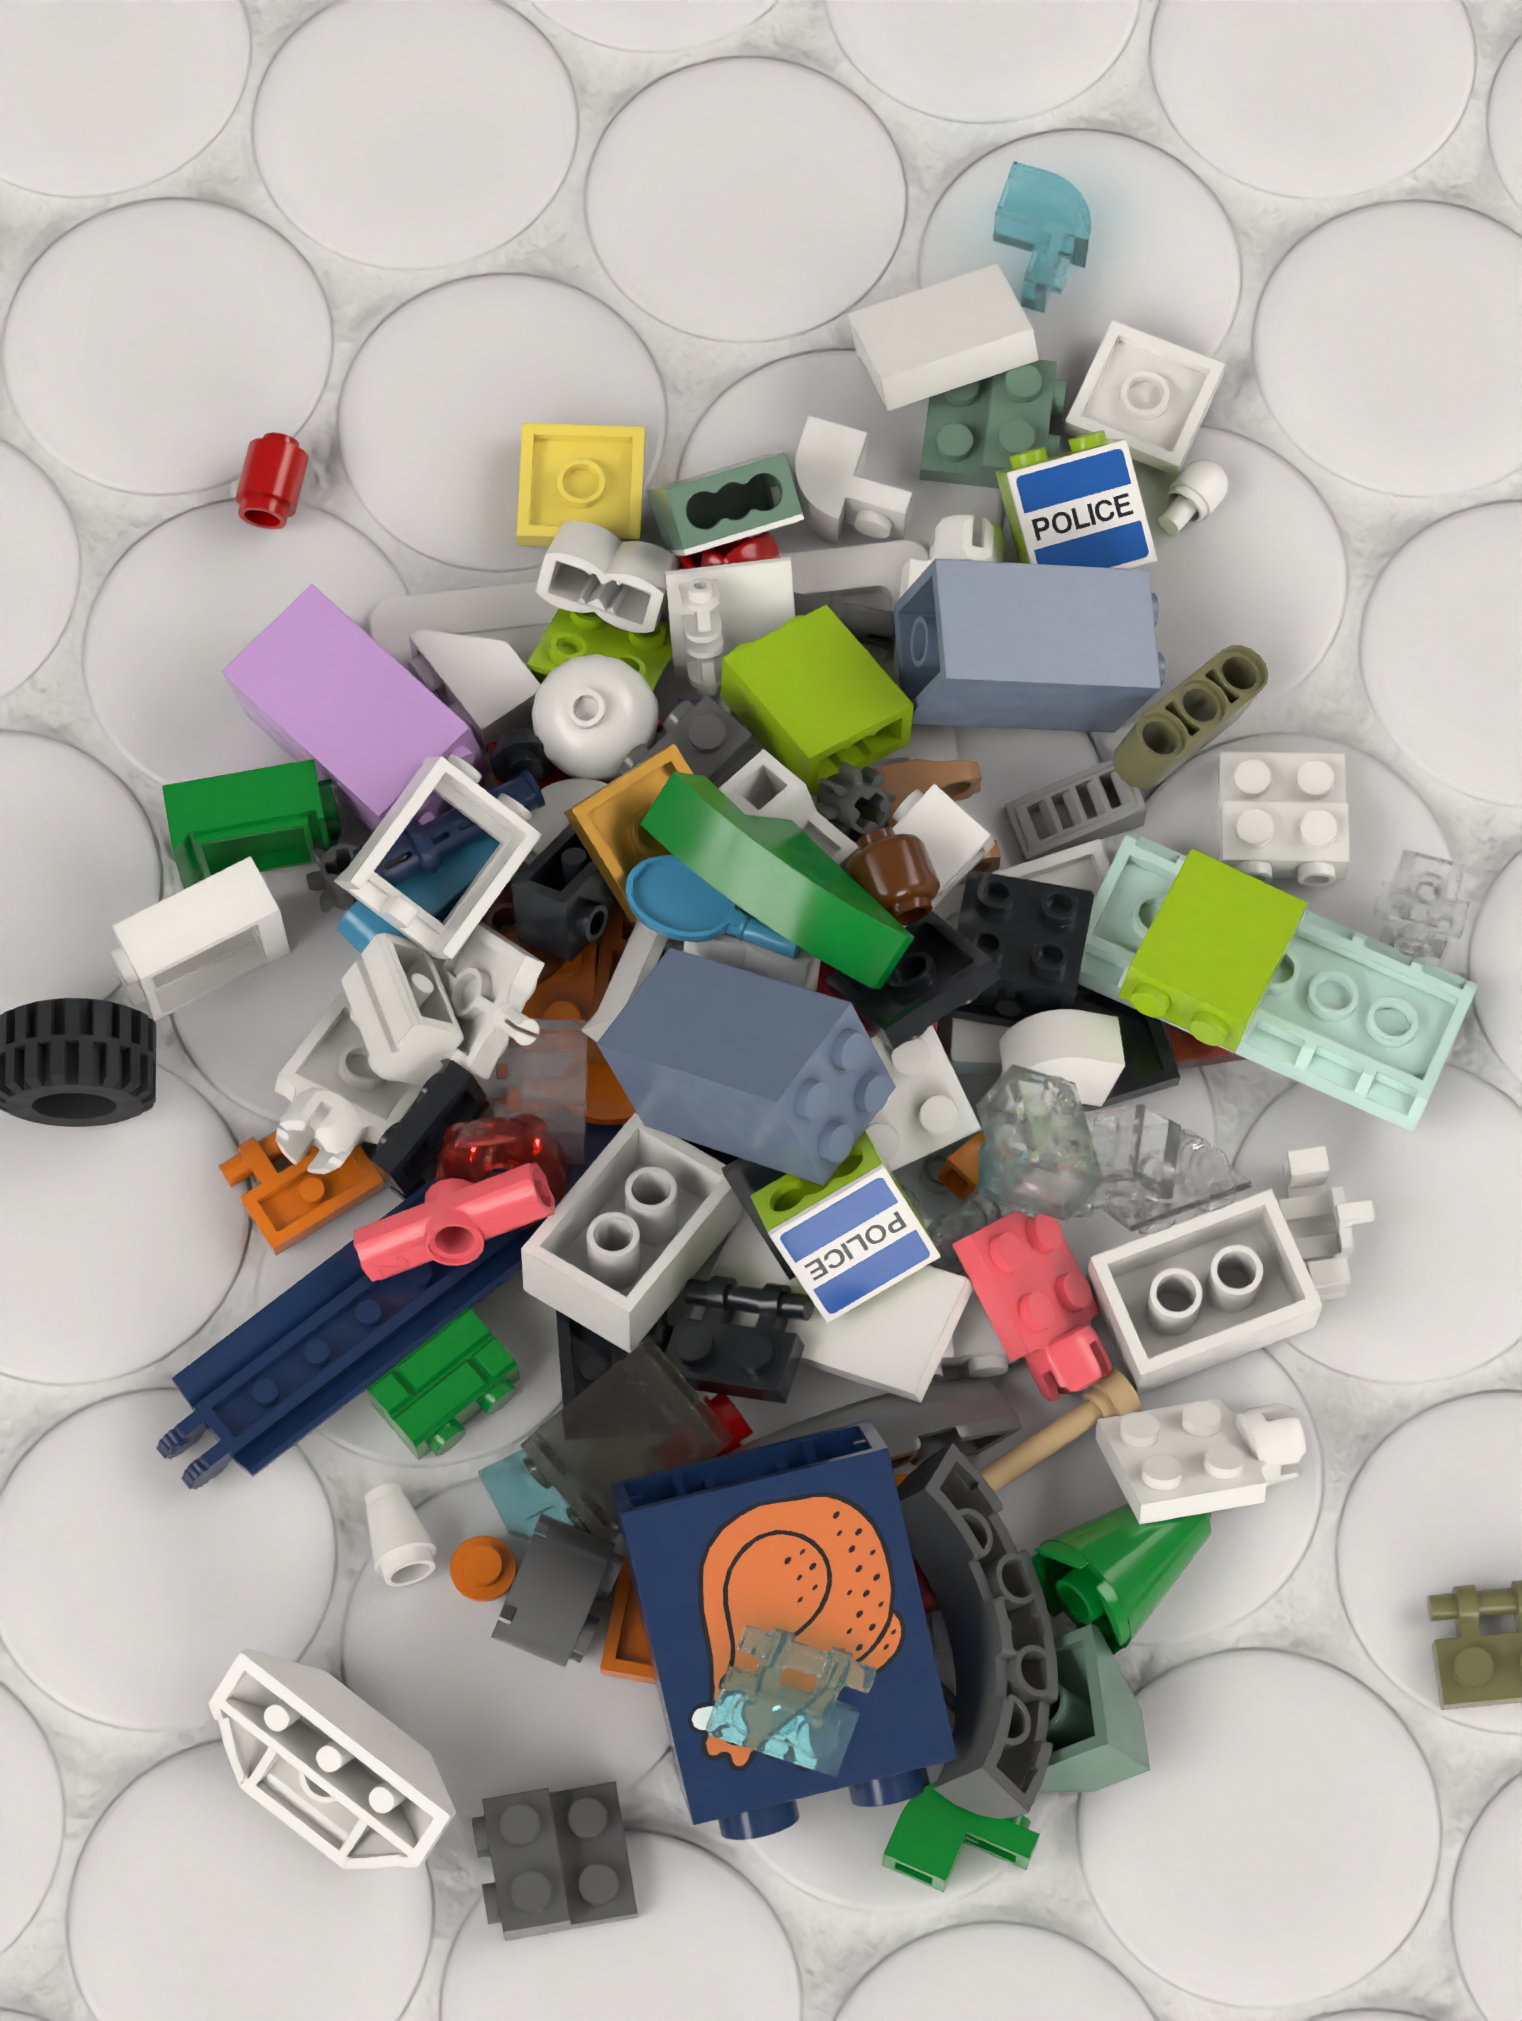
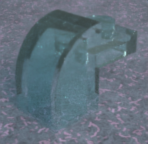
[993,161,1091,313]

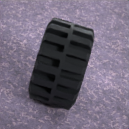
[0,998,156,1127]

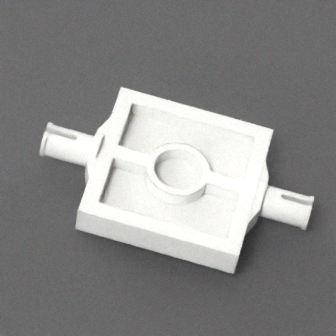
[432,921,545,1079]

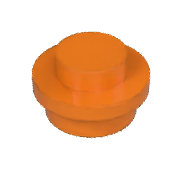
[450,1535,517,1602]

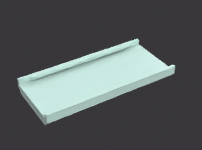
[1078,831,1478,1132]

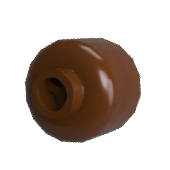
[845,827,940,926]

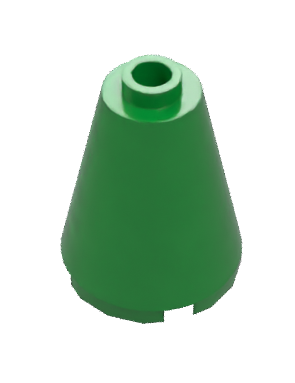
[1031,1503,1211,1655]

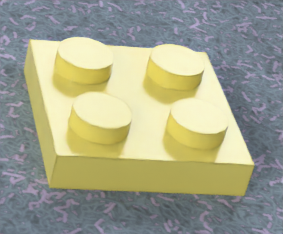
[516,423,646,547]

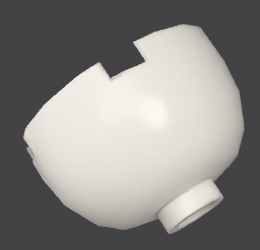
[532,654,659,782]

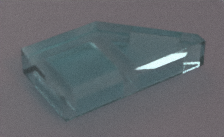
[478,1442,581,1541]

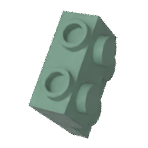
[920,360,1067,489]

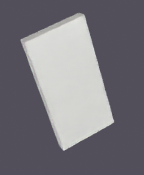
[690,1207,974,1403]

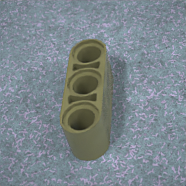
[1113,645,1269,789]

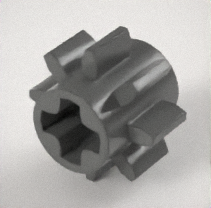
[815,762,896,842]
[306,835,385,913]

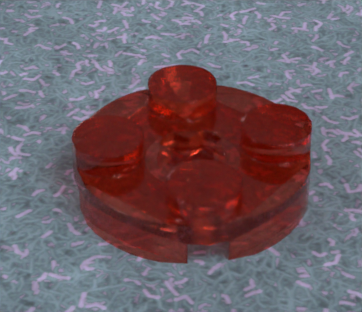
[435,1114,567,1229]

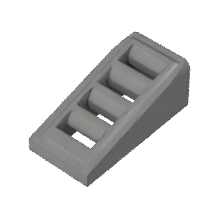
[1004,759,1146,862]

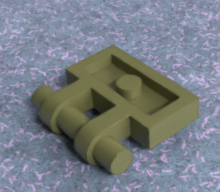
[1427,1580,1522,1710]

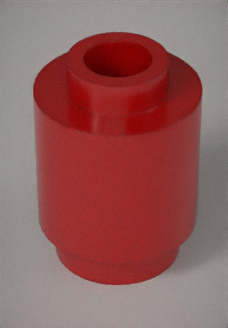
[235,432,309,529]

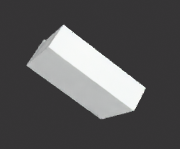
[848,263,1039,411]

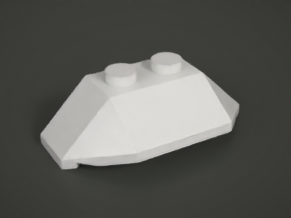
[208,1648,456,1869]

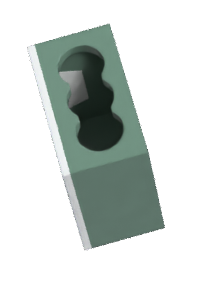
[647,453,804,556]

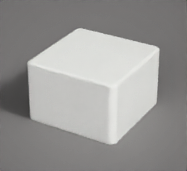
[950,1018,1010,1076]

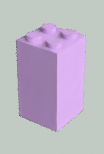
[221,584,491,859]

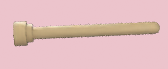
[979,1368,1142,1492]

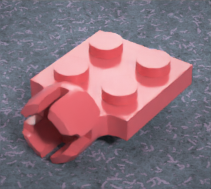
[952,1196,1112,1402]

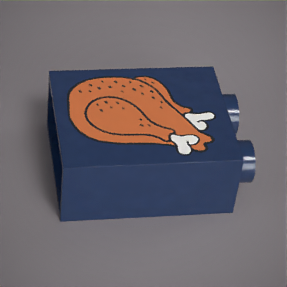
[609,1420,958,1840]

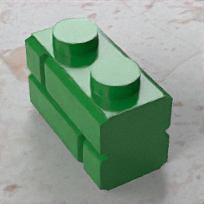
[366,1307,520,1460]

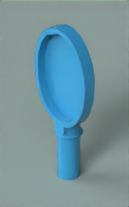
[625,855,800,960]

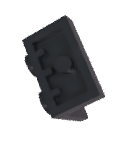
[946,870,1094,1028]

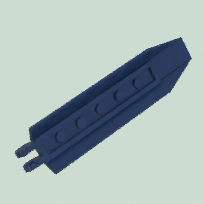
[156,1112,623,1490]

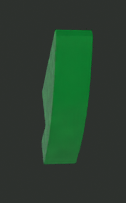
[640,772,915,990]

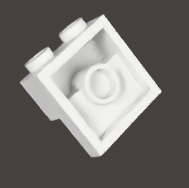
[1218,751,1350,887]

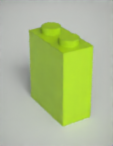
[720,604,914,796]
[1118,848,1308,1052]

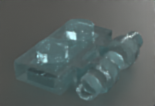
[705,1625,876,1777]

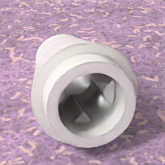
[364,1483,437,1587]

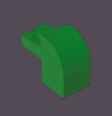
[882,1782,1040,1892]

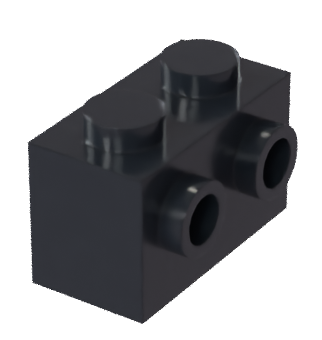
[511,824,622,962]

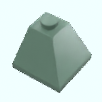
[1039,1623,1150,1792]

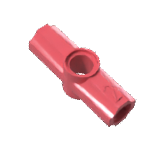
[353,1162,555,1282]

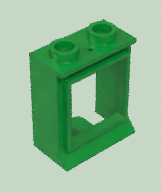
[162,759,342,889]

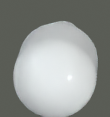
[1158,460,1228,535]

